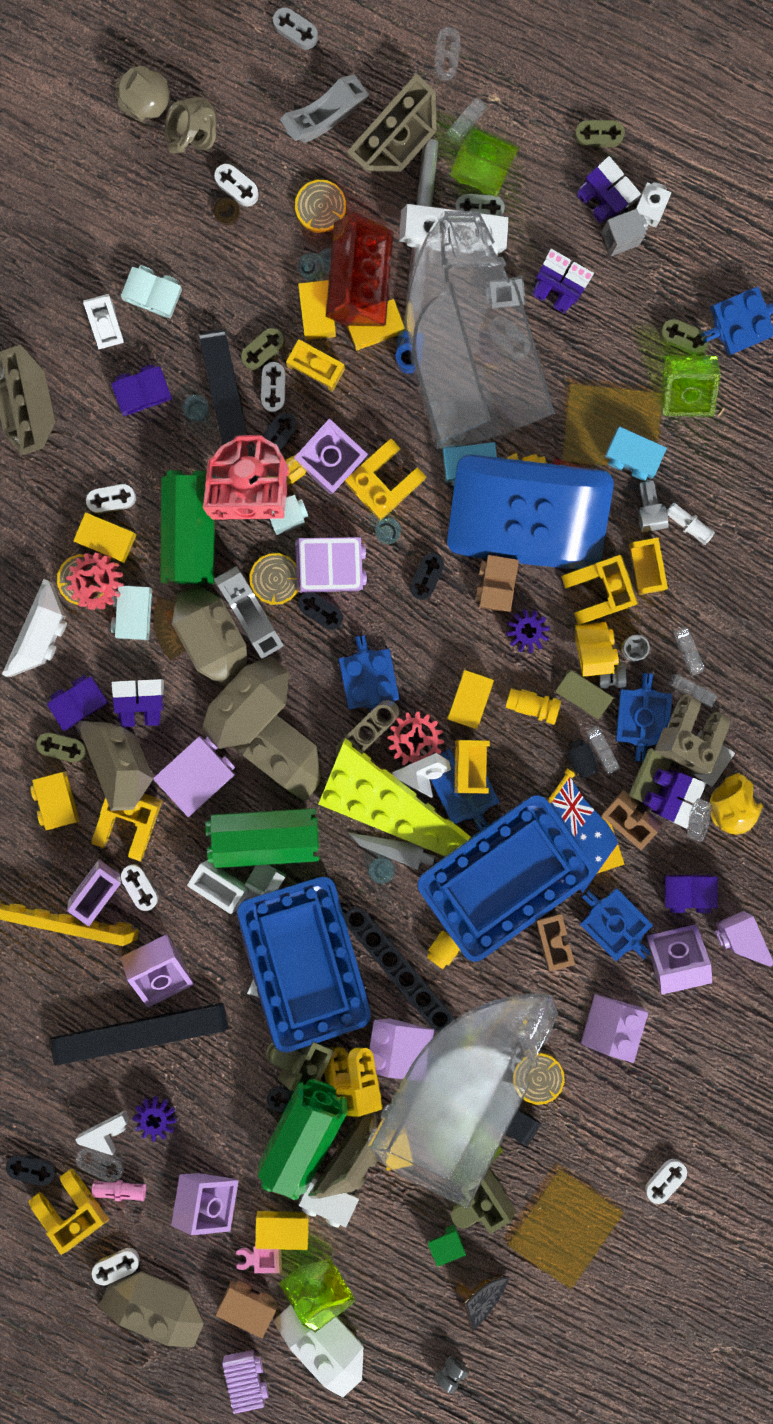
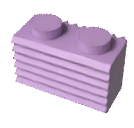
[223,1349,269,1414]

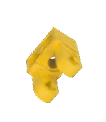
[345,438,427,521]
[561,555,639,625]
[91,794,163,862]
[324,1047,382,1117]
[28,1169,110,1255]

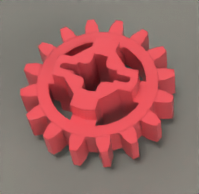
[66,553,124,610]
[388,712,444,765]

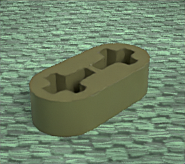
[574,120,625,147]
[660,319,709,355]
[241,328,284,371]
[36,733,87,762]

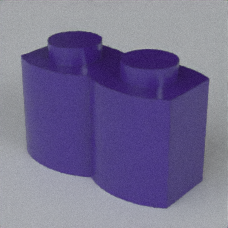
[111,364,172,416]
[47,675,109,731]
[663,875,718,913]

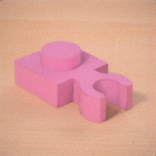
[236,1246,282,1273]

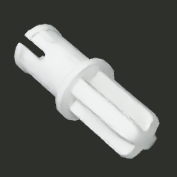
[667,503,715,545]

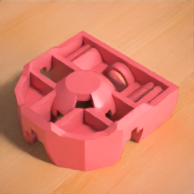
[203,435,289,520]

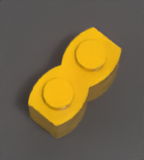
[575,622,619,676]

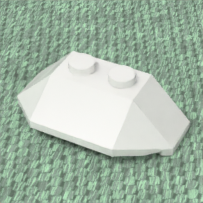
[2,579,67,677]
[273,1303,364,1397]

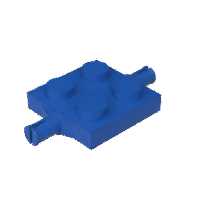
[701,286,773,355]
[338,635,399,715]
[615,673,673,762]
[431,749,500,832]
[579,888,653,961]

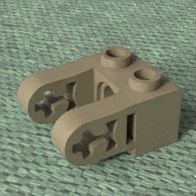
[654,694,730,774]

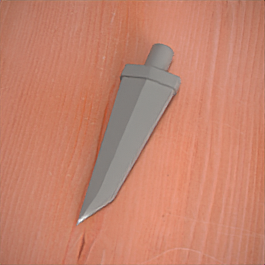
[349,833,435,870]

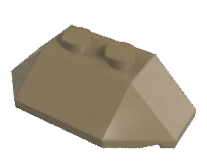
[347,73,436,172]
[0,345,55,455]
[172,585,247,687]
[201,656,290,749]
[233,715,321,802]
[77,720,153,811]
[308,1112,382,1199]
[99,1271,204,1347]

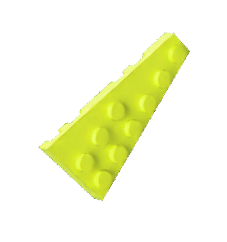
[319,738,472,856]

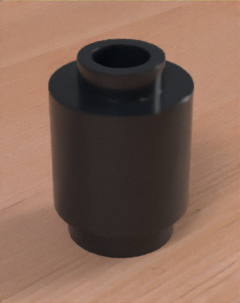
[565,739,598,779]

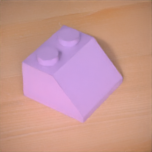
[294,419,368,494]
[715,911,773,966]
[647,924,712,994]
[120,934,194,1007]
[580,994,648,1063]
[370,1018,434,1081]
[171,1173,239,1235]

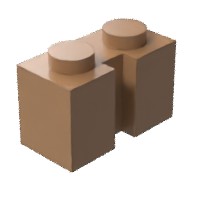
[475,555,519,613]
[602,790,662,850]
[535,911,575,971]
[216,1280,277,1339]

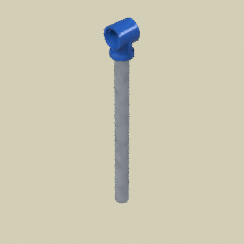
[395,139,439,374]

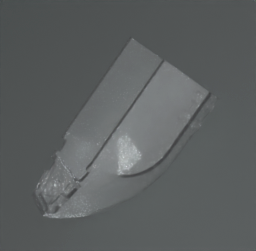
[407,211,555,449]
[368,993,558,1209]

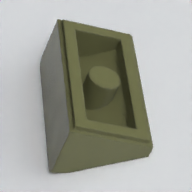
[555,670,614,719]
[629,748,672,802]

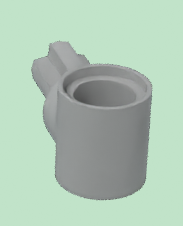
[638,480,669,533]

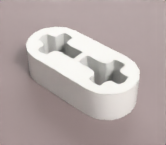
[214,164,259,207]
[86,484,136,514]
[121,864,158,911]
[645,1159,687,1204]
[92,1248,140,1285]

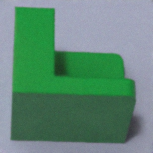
[428,1224,466,1267]

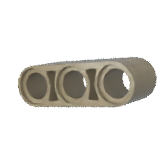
[336,700,399,757]

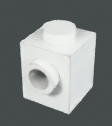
[636,182,672,228]

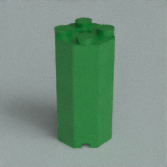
[160,470,215,584]
[206,808,320,868]
[257,1079,347,1200]

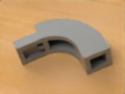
[280,74,369,143]
[214,566,284,659]

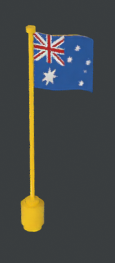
[427,769,618,969]

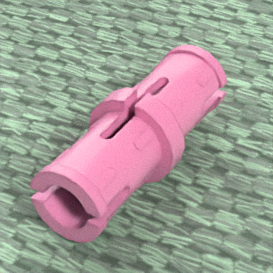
[92,1180,146,1201]

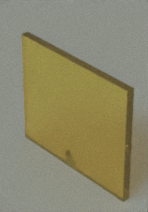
[562,384,663,468]
[507,1169,624,1290]

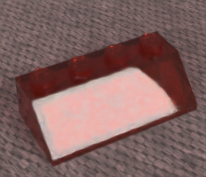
[325,212,394,327]

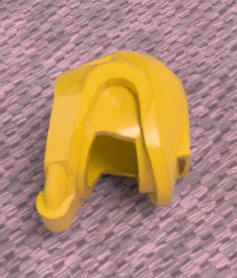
[710,773,763,835]

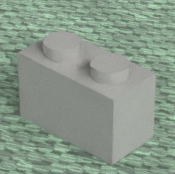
[601,209,648,257]

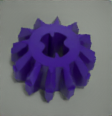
[506,609,550,653]
[132,1096,177,1142]

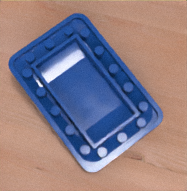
[447,454,614,569]
[417,795,594,962]
[237,877,371,1053]

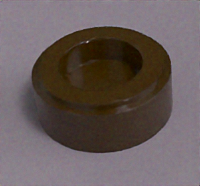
[214,197,240,225]

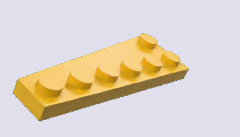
[0,901,139,946]

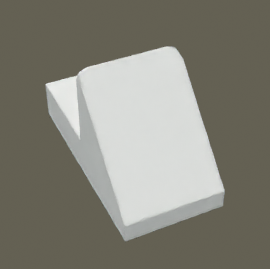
[83,294,124,349]
[392,753,451,798]
[75,1110,130,1155]

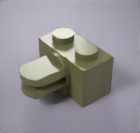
[266,1042,334,1091]
[451,1167,516,1234]

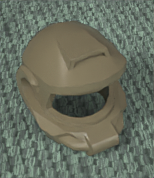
[114,66,170,122]
[164,97,217,154]

